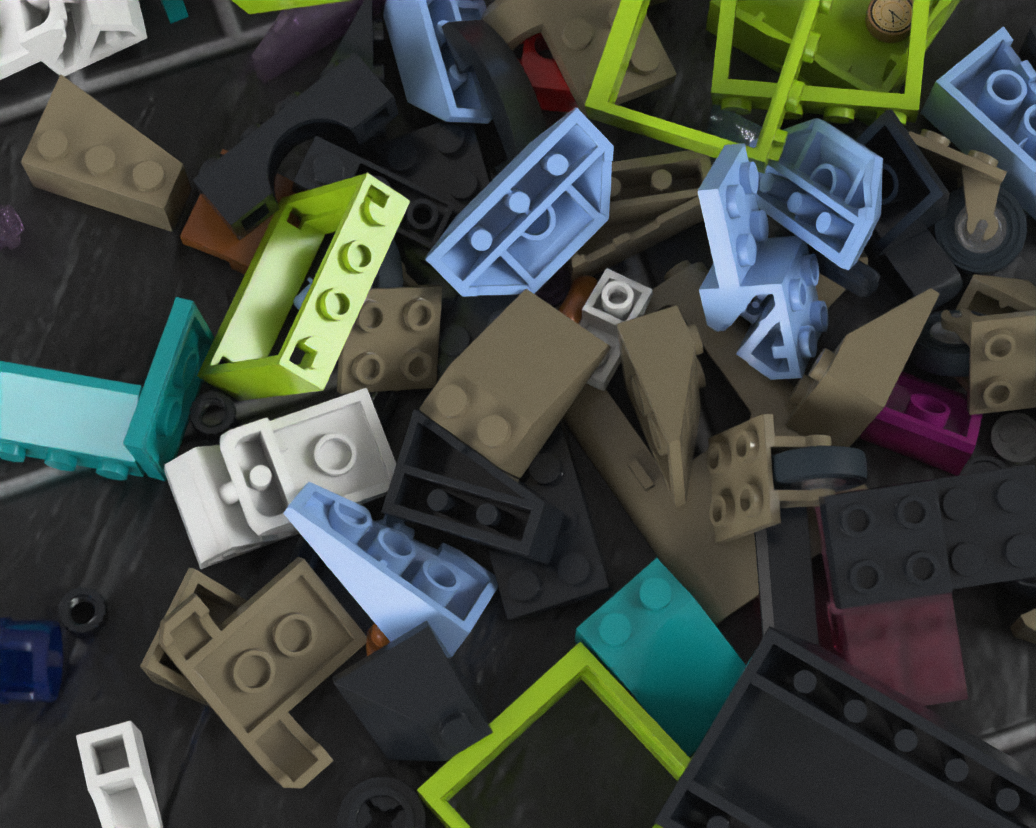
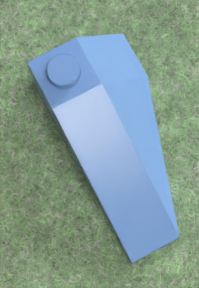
[283,482,498,657]

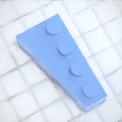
[921,26,1036,220]

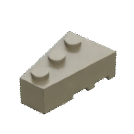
[21,74,192,232]
[567,150,712,284]

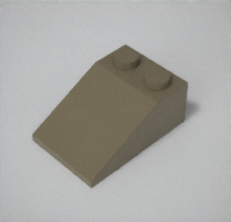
[785,288,940,447]
[419,289,611,478]
[617,305,706,507]

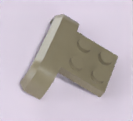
[481,0,677,117]
[159,557,367,788]

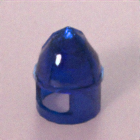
[0,617,63,704]

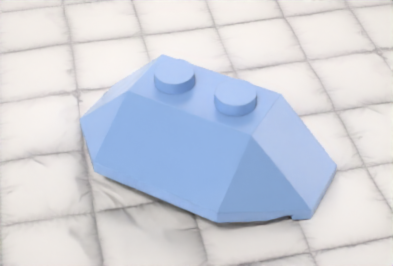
[383,0,493,124]
[425,107,614,297]
[749,118,883,270]

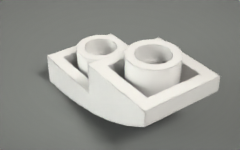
[579,268,653,391]

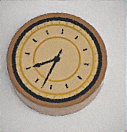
[865,0,913,43]

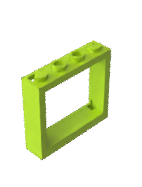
[585,0,834,174]
[711,0,930,126]
[197,173,410,401]
[417,642,690,828]

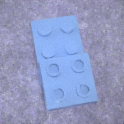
[698,143,828,380]

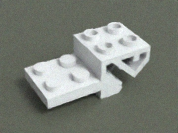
[0,0,148,80]
[164,388,396,569]

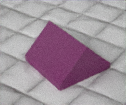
[859,371,983,475]

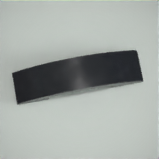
[442,19,547,175]

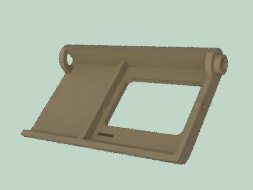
[562,260,868,627]

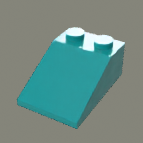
[575,558,746,757]

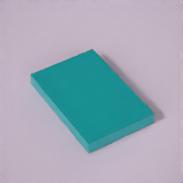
[123,297,215,481]

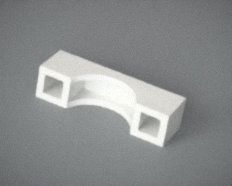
[76,720,163,828]

